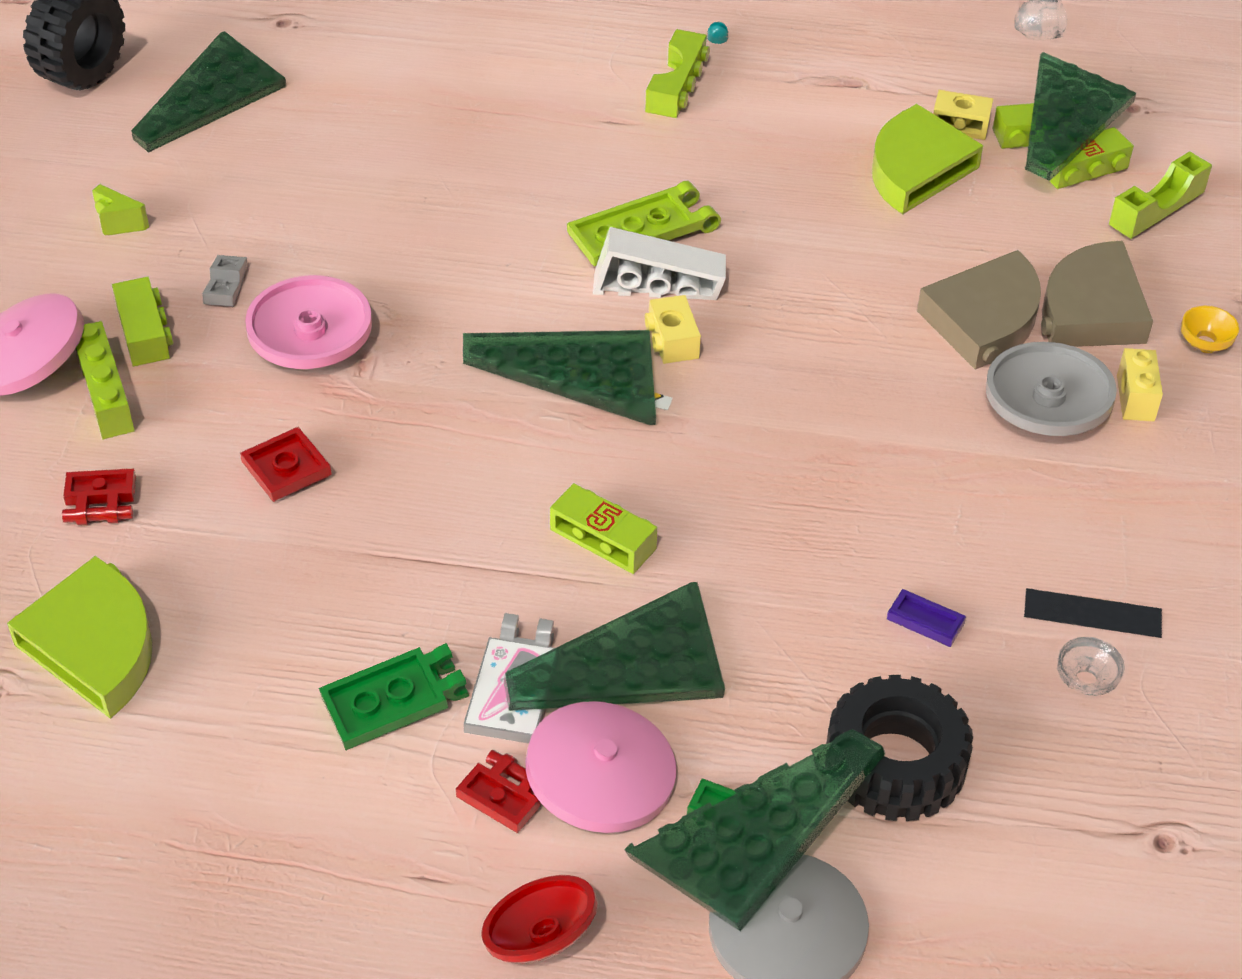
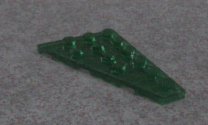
[131,31,286,153]
[1025,52,1136,181]
[463,330,656,425]
[504,582,725,711]
[624,729,885,932]

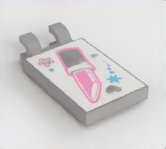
[463,613,559,743]

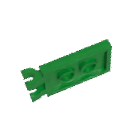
[319,643,469,750]

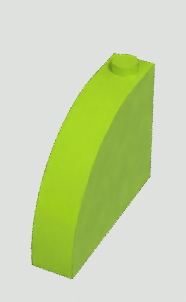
[872,104,983,214]
[7,556,152,719]

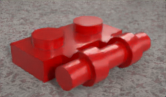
[62,468,136,525]
[456,750,540,833]

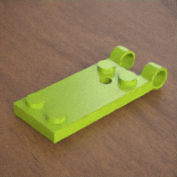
[567,181,721,266]

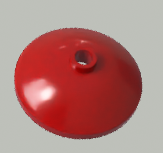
[481,875,598,964]

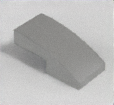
[202,255,247,307]

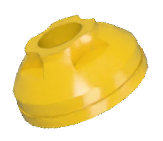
[1181,305,1239,353]

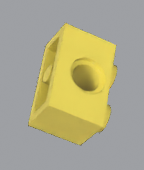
[933,90,993,140]
[644,295,701,364]
[1117,348,1163,421]

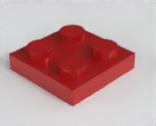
[240,426,332,502]

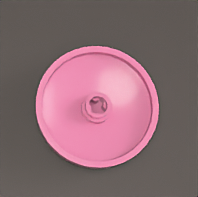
[245,275,372,369]
[0,294,84,396]
[525,701,676,833]

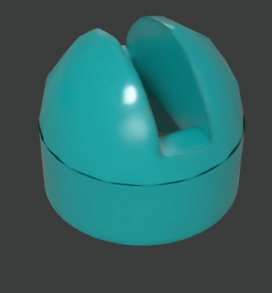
[707,21,728,44]

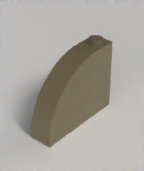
[1041,241,1153,347]
[917,250,1041,370]

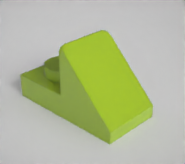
[92,184,149,236]

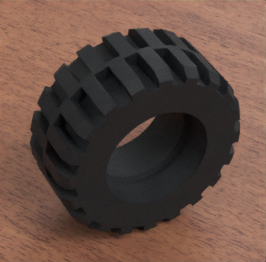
[23,0,125,90]
[825,675,973,821]

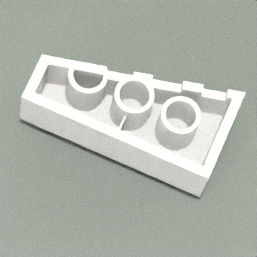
[593,227,726,300]

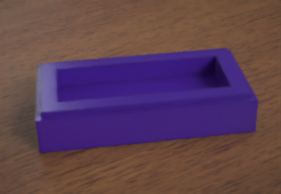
[887,589,966,647]

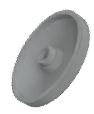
[986,342,1117,436]
[709,852,869,979]

